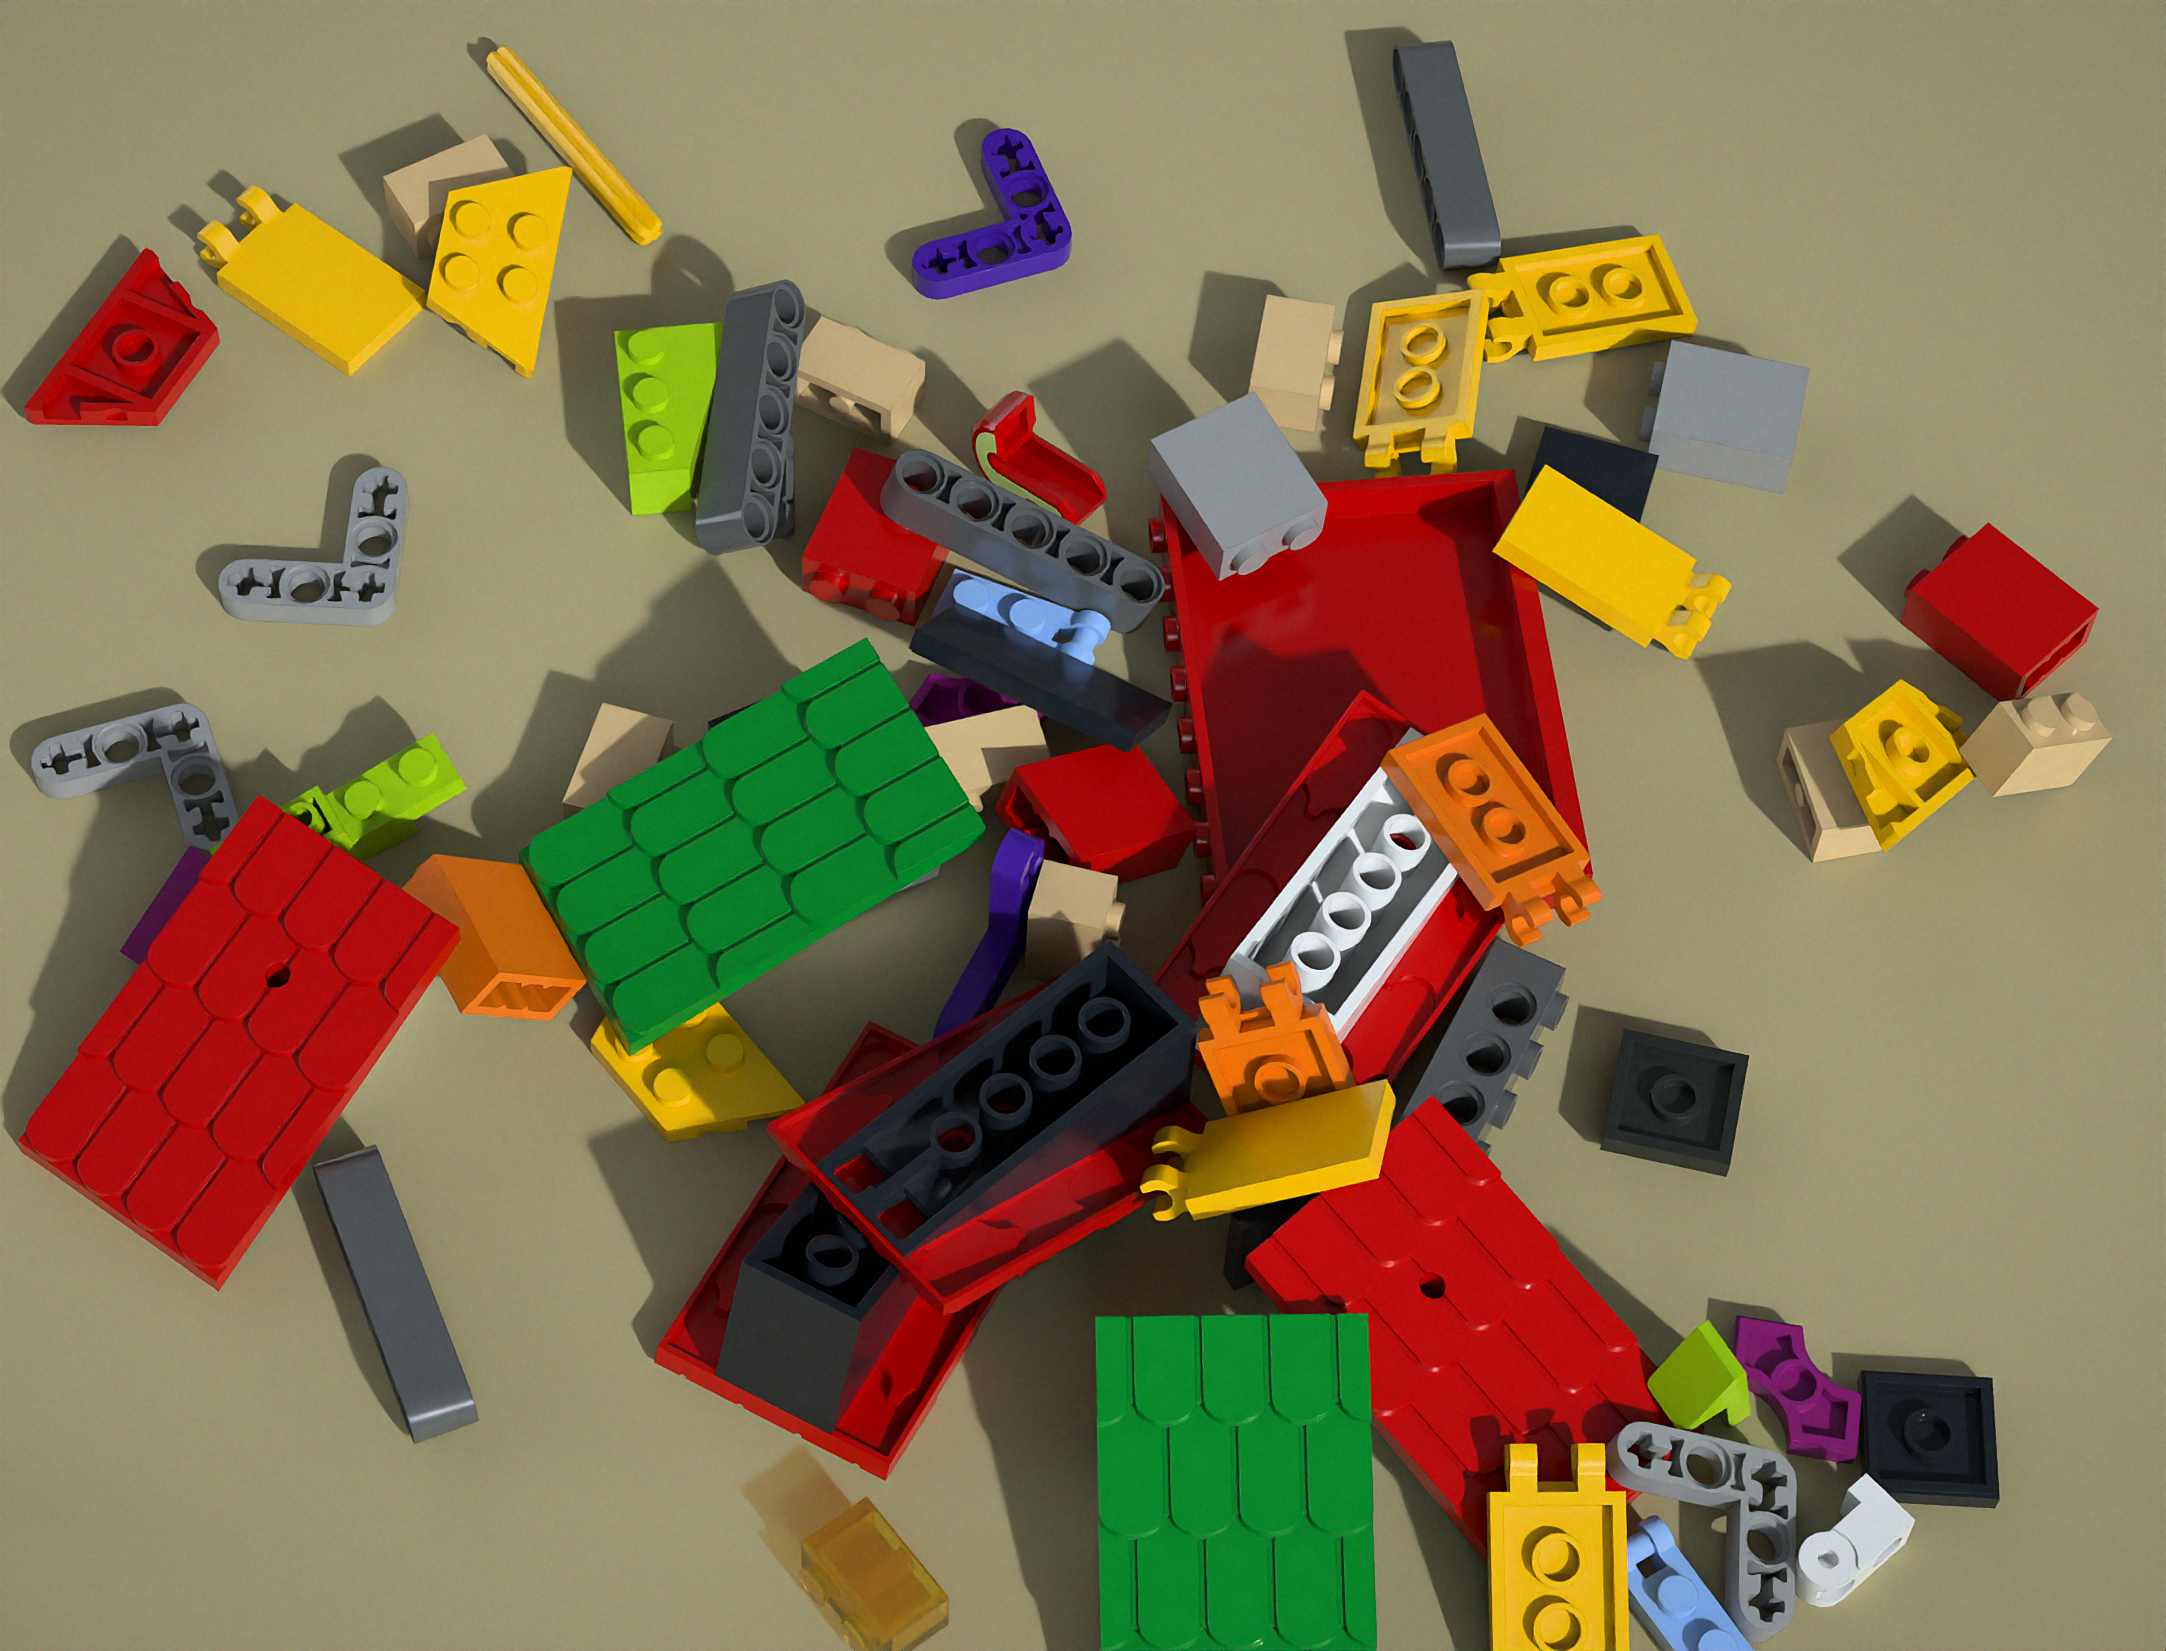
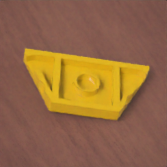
[426,166,573,379]
[1829,679,1977,852]
[590,1002,806,1143]

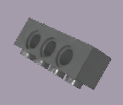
[1396,938,1569,1157]

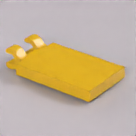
[197,185,427,377]
[1466,233,1698,363]
[1353,288,1490,479]
[1492,464,1732,660]
[1140,1079,1397,1221]
[1486,1443,1629,1651]

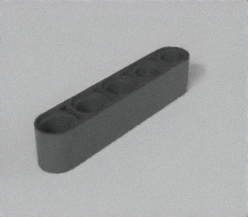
[1392,40,1501,270]
[695,279,806,556]
[879,449,1165,634]
[312,1144,479,1444]

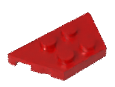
[24,248,220,426]

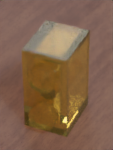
[798,1497,949,1651]

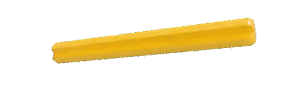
[486,46,663,246]

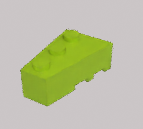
[614,322,724,516]

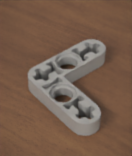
[218,467,410,627]
[31,703,239,858]
[1605,1422,1797,1643]

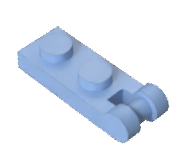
[932,568,1111,665]
[1627,1515,1754,1651]

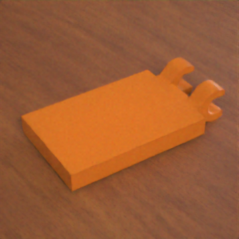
[1380,713,1602,948]
[1197,960,1357,1117]

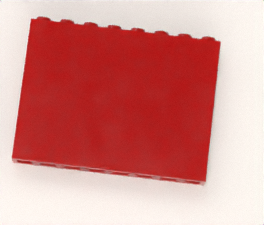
[1148,469,1593,909]

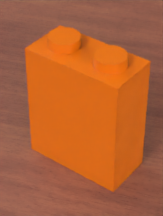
[402,854,588,1021]

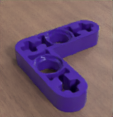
[912,128,1072,300]
[932,828,1044,1040]

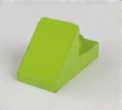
[1647,1319,1752,1431]

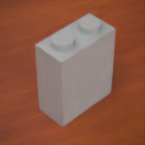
[1638,340,1810,494]
[1146,392,1328,581]

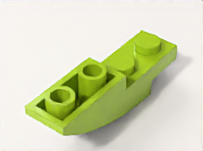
[209,732,468,862]

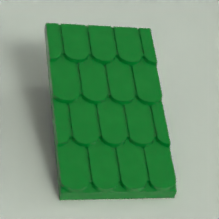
[519,637,986,1057]
[1094,1313,1377,1651]

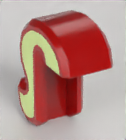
[971,391,1107,526]

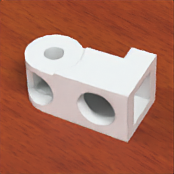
[1795,1473,1915,1607]

